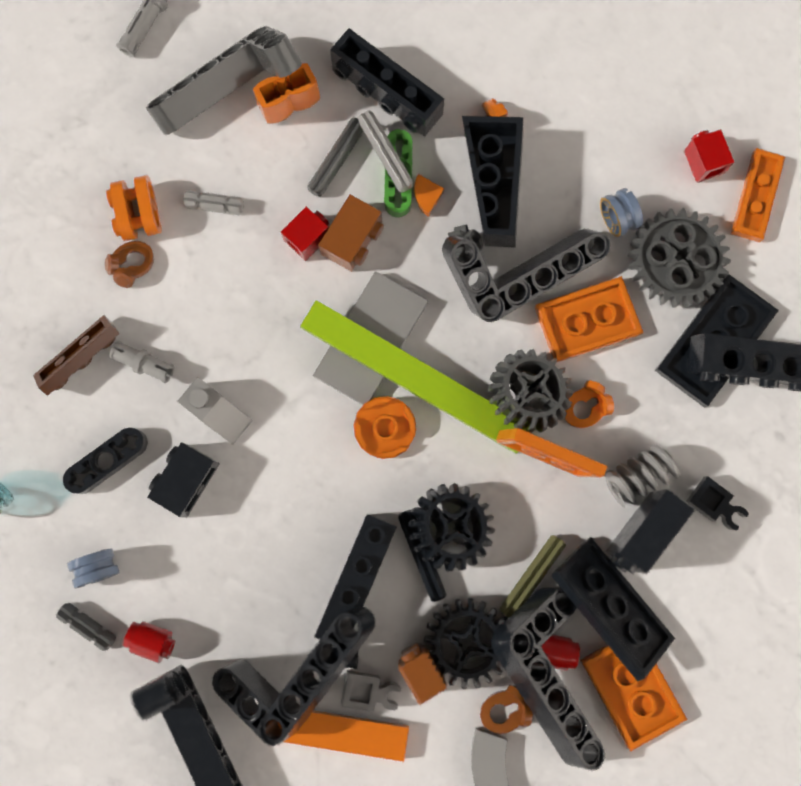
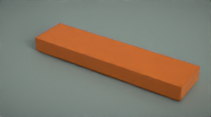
[277,710,409,762]

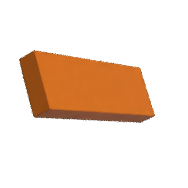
[731,148,786,243]

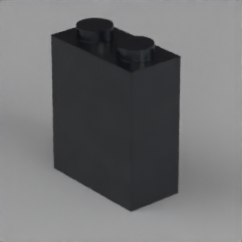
[606,489,695,574]

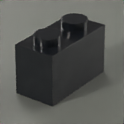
[147,442,220,518]

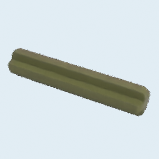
[499,535,566,618]

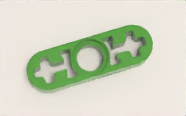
[384,129,413,217]

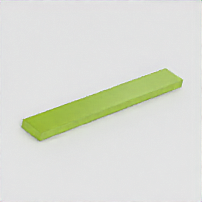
[300,300,526,454]

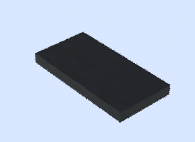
[654,274,779,408]
[551,537,675,681]

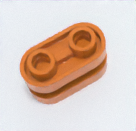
[106,175,162,241]

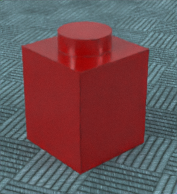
[684,129,735,183]
[280,206,329,261]

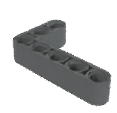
[146,26,302,135]

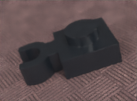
[686,476,749,530]

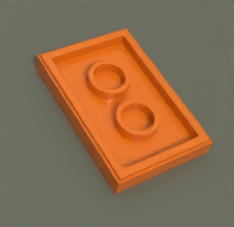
[534,276,644,363]
[496,428,608,478]
[580,645,688,751]

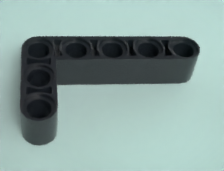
[442,229,611,322]
[491,587,605,771]
[212,606,375,746]
[131,665,243,786]

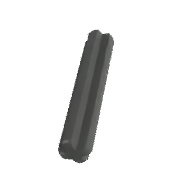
[307,117,364,197]

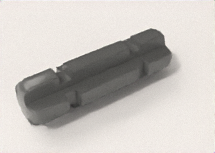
[56,603,116,651]

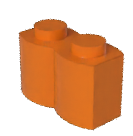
[253,63,320,124]

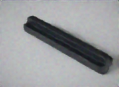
[398,510,447,602]

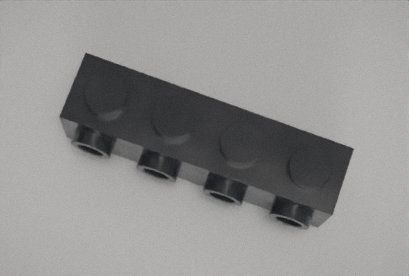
[330,28,444,137]

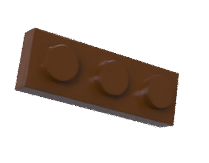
[33,315,120,396]

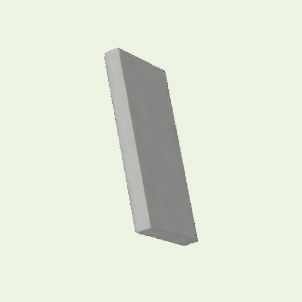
[313,271,428,405]

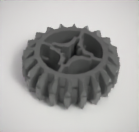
[488,349,574,433]

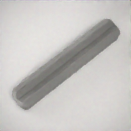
[358,110,413,193]

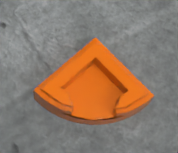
[482,98,508,117]
[414,174,444,217]

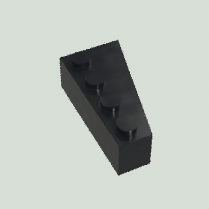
[462,116,524,248]

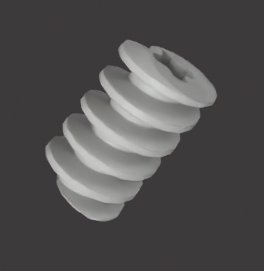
[605,445,680,508]

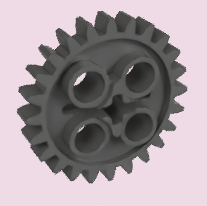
[627,208,731,308]

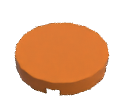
[353,396,416,459]

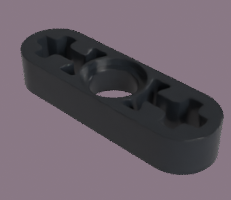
[63,427,148,494]

